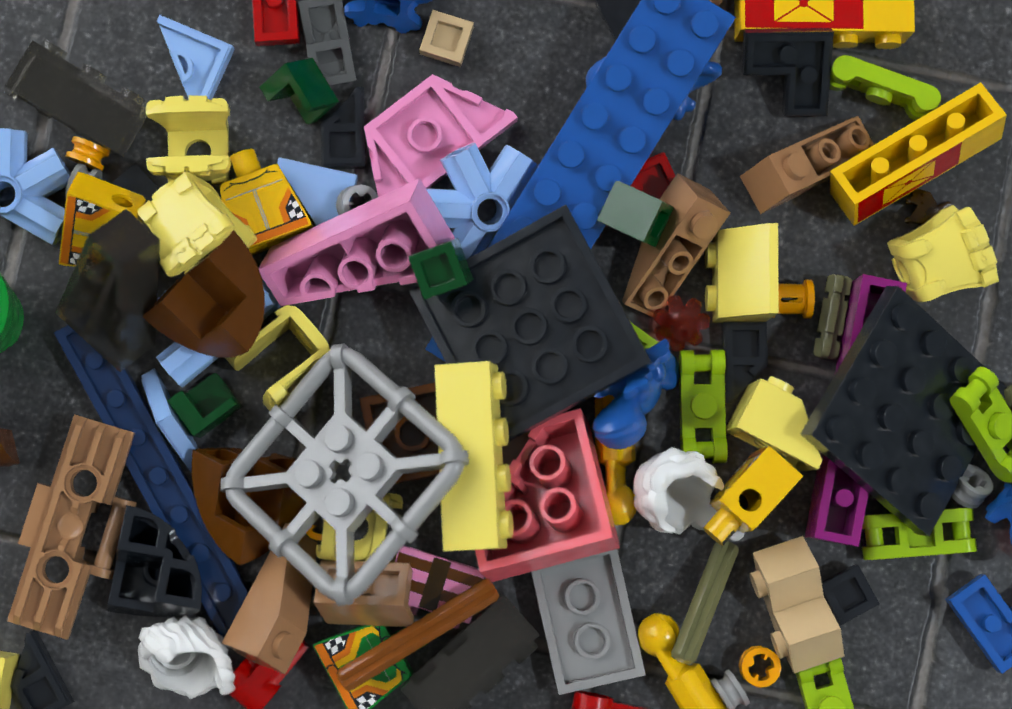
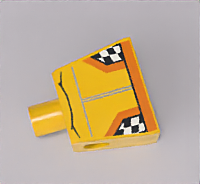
[220,149,314,255]
[59,172,158,271]
[703,445,803,546]

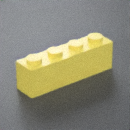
[435,361,513,551]

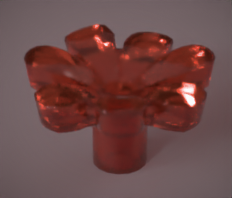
[653,295,710,352]

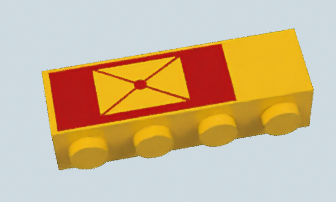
[734,0,915,49]
[830,82,1007,226]

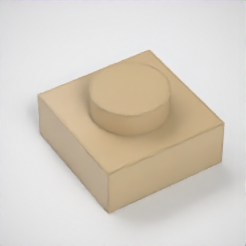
[419,10,474,67]

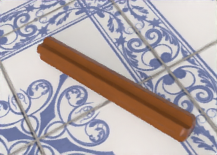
[337,579,499,691]

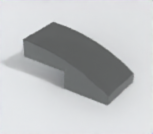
[298,0,357,85]

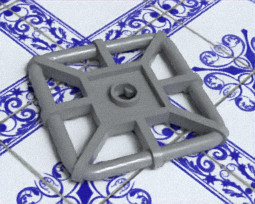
[221,343,469,606]

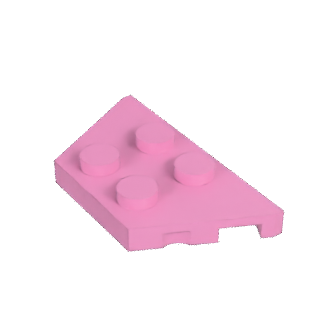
[364,74,518,197]

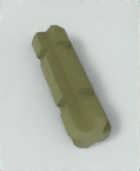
[813,274,853,360]

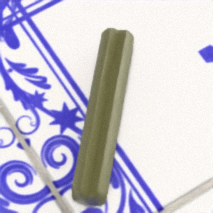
[671,541,739,665]

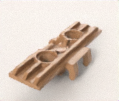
[7,414,137,640]

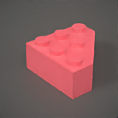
[475,408,620,582]

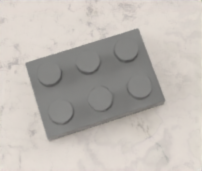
[531,549,646,695]

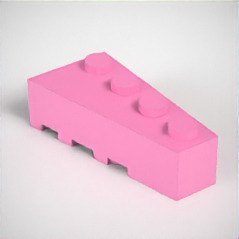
[258,178,455,306]

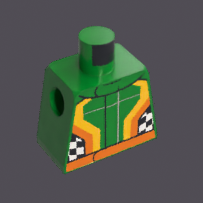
[313,621,428,709]

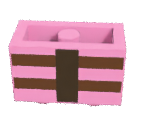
[395,545,484,629]

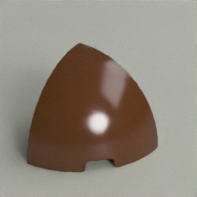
[142,230,265,358]
[192,448,307,565]

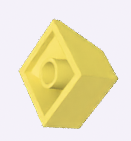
[705,223,779,323]
[726,376,822,472]

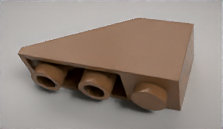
[740,116,874,214]
[622,173,730,319]

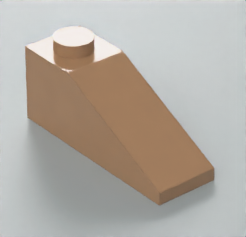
[222,522,318,674]

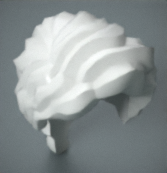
[633,447,745,542]
[138,615,236,699]

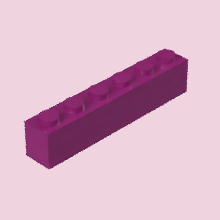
[805,274,907,547]

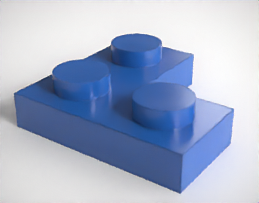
[945,574,1012,674]

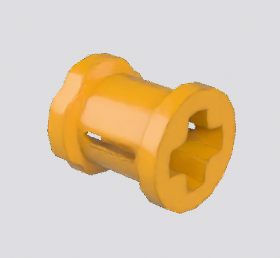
[772,280,815,319]

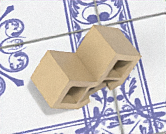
[750,536,844,673]

